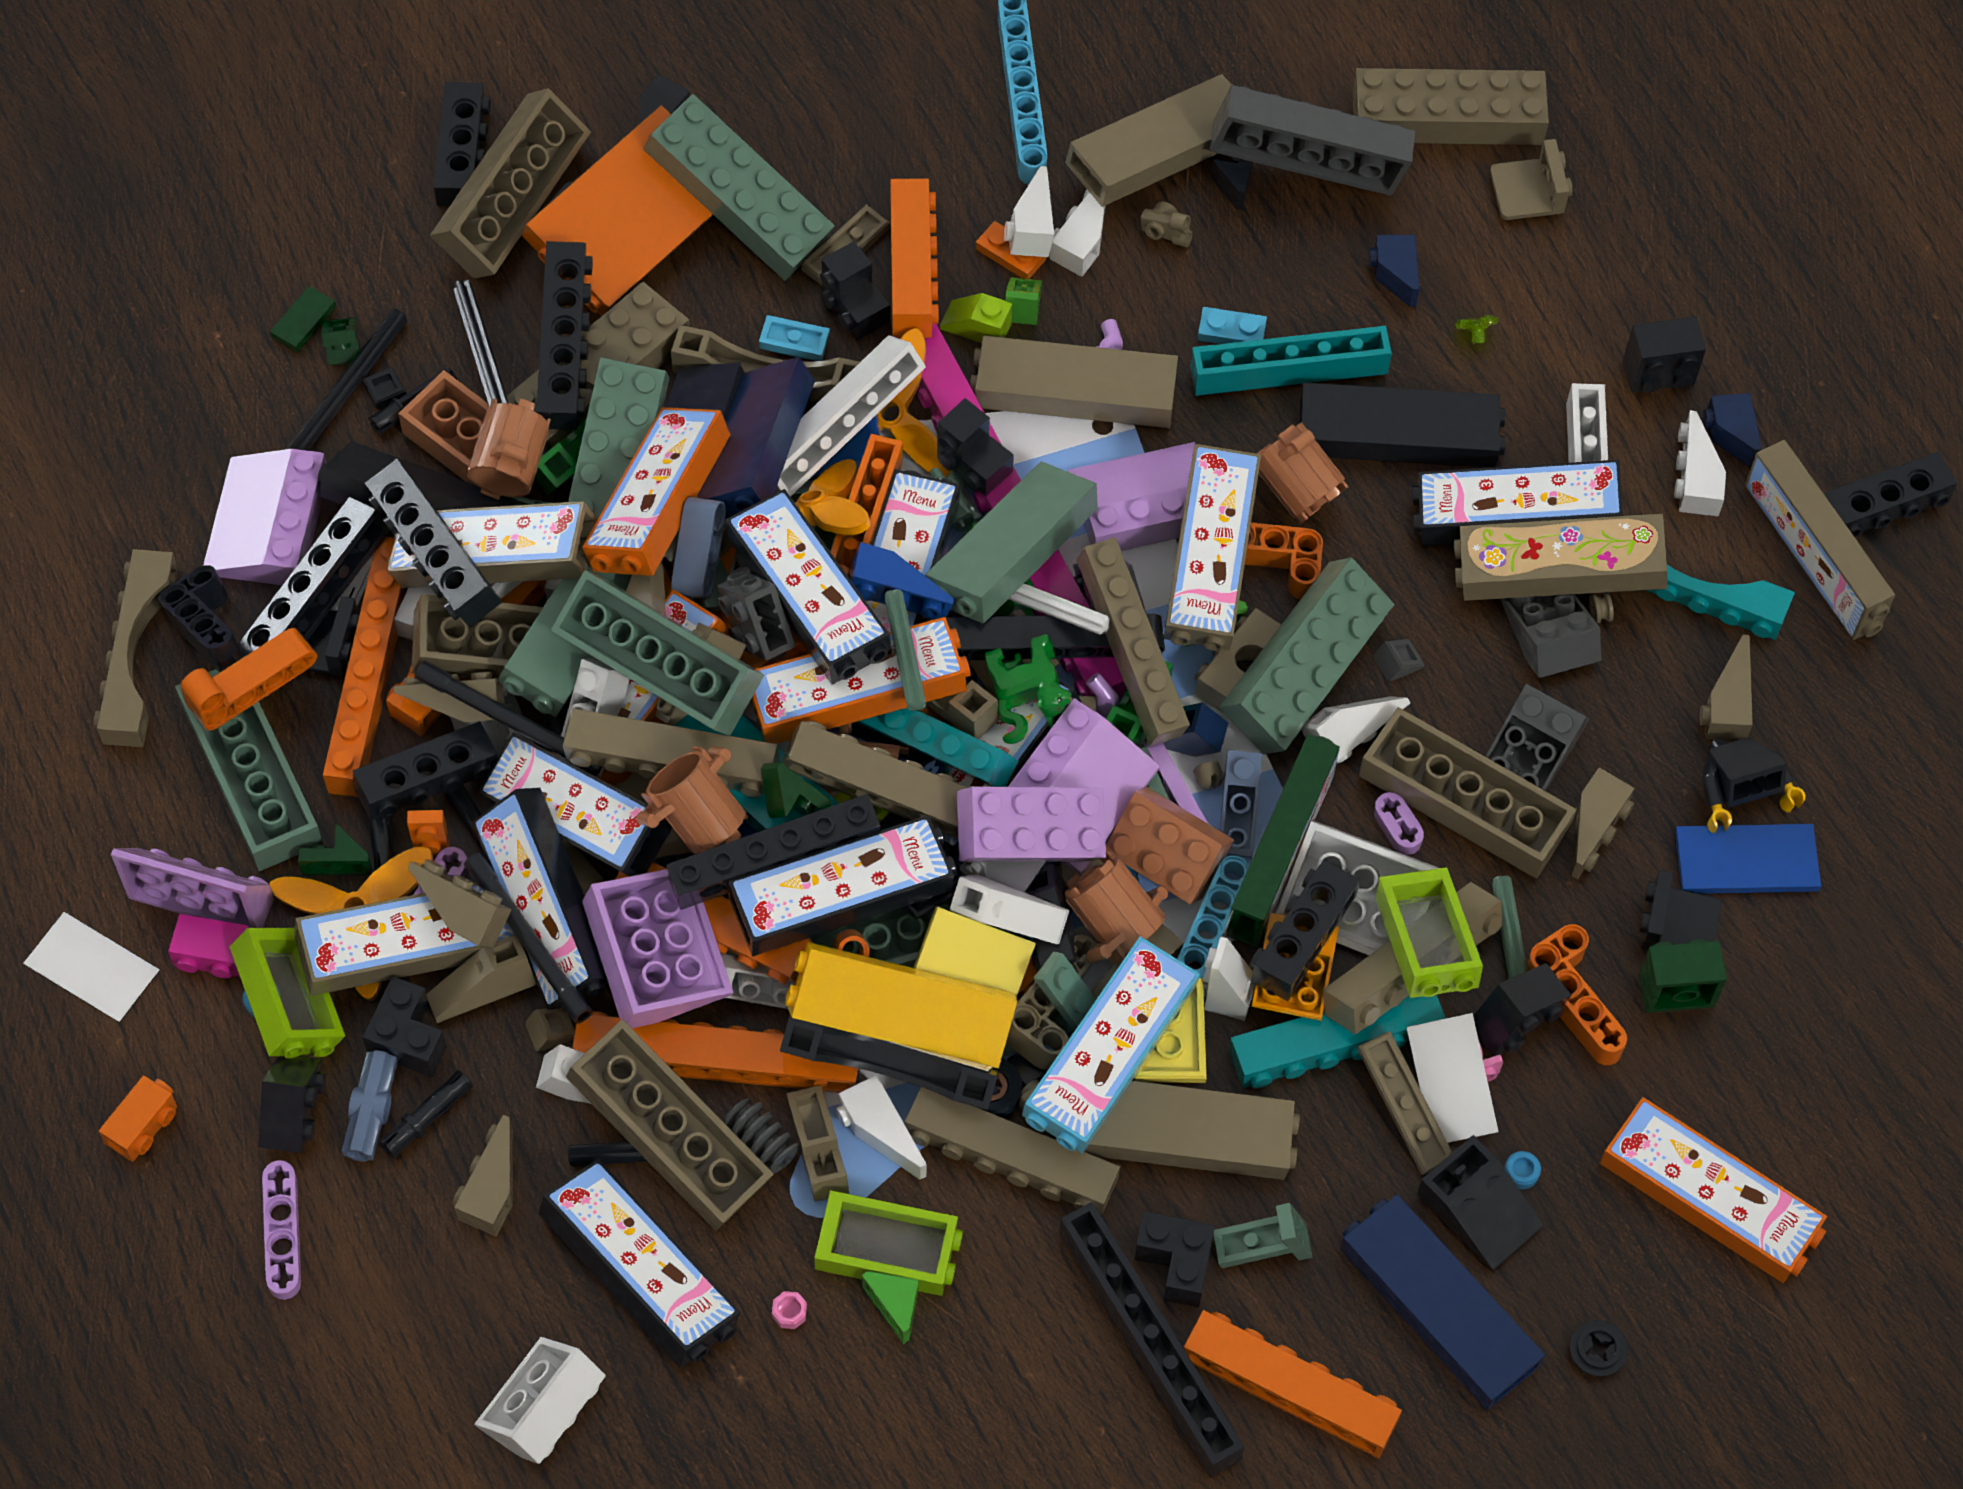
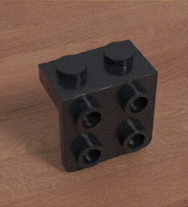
[307,597,360,677]
[1639,870,1721,950]

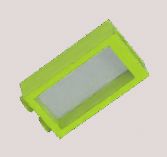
[1376,867,1483,998]
[230,928,345,1058]
[814,1190,963,1296]

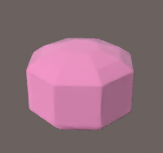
[772,1291,807,1329]

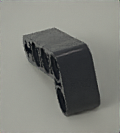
[159,565,245,672]

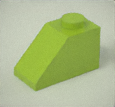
[940,293,1013,343]

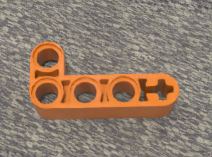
[1245,522,1323,600]
[180,628,317,731]
[1527,924,1627,1065]

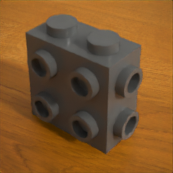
[717,571,796,661]

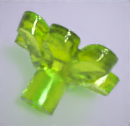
[1455,315,1498,344]

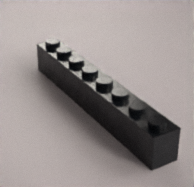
[1059,1202,1244,1477]

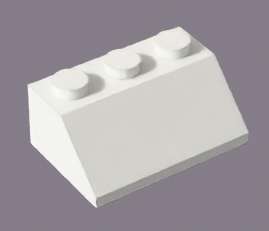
[474,1337,606,1464]

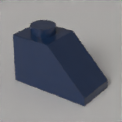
[1369,235,1419,307]
[1703,393,1762,467]
[1144,702,1229,757]

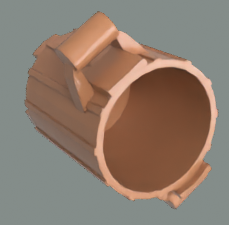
[467,398,551,500]
[1256,422,1348,524]
[636,746,748,855]
[1064,852,1168,964]

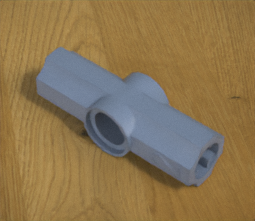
[342,1050,398,1162]

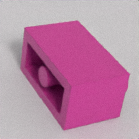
[168,914,249,978]

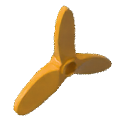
[878,328,952,477]
[795,459,871,535]
[269,846,433,1001]

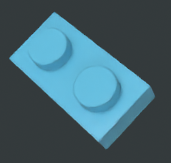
[1198,307,1267,344]
[759,315,830,361]

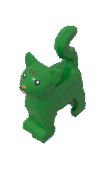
[985,634,1072,744]

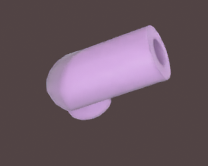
[1096,319,1123,350]
[1086,673,1119,718]

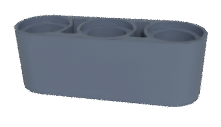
[671,497,726,599]

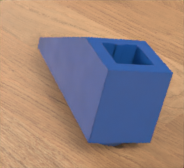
[849,542,954,619]

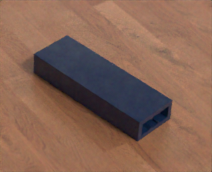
[697,357,815,523]
[1340,1194,1546,1411]

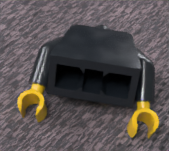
[1702,738,1806,833]

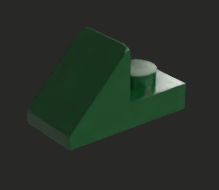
[322,317,360,365]
[760,762,833,819]
[298,824,373,876]

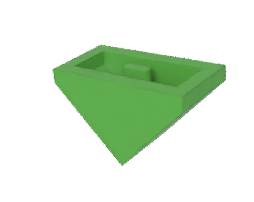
[1006,277,1042,325]
[862,1271,919,1344]

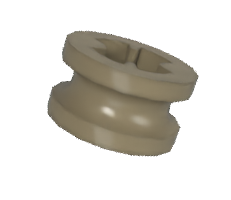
[1589,592,1614,624]

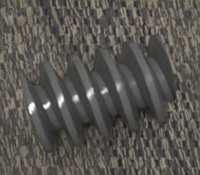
[723,1098,800,1174]

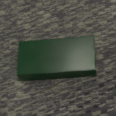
[270,286,336,353]

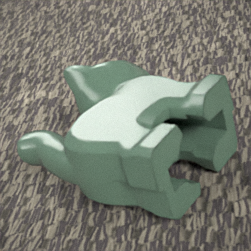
[930,468,983,532]

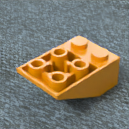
[1251,913,1339,1021]

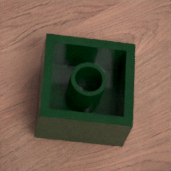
[1639,938,1727,1013]

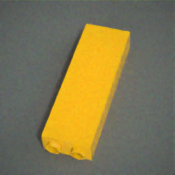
[785,942,1018,1068]

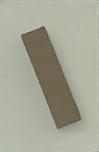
[1357,1031,1452,1175]

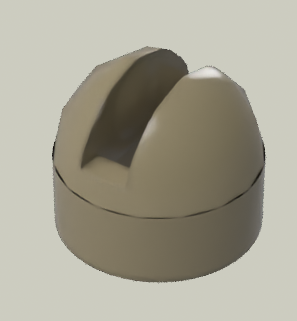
[1193,761,1223,790]

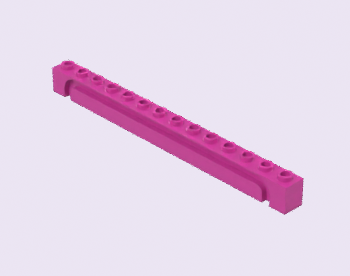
[898,324,1126,698]

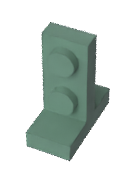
[1034,952,1096,1033]
[1214,1203,1313,1268]

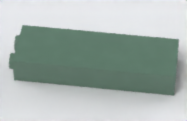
[925,461,1098,624]
[497,564,632,717]

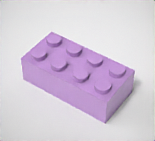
[957,787,1106,862]

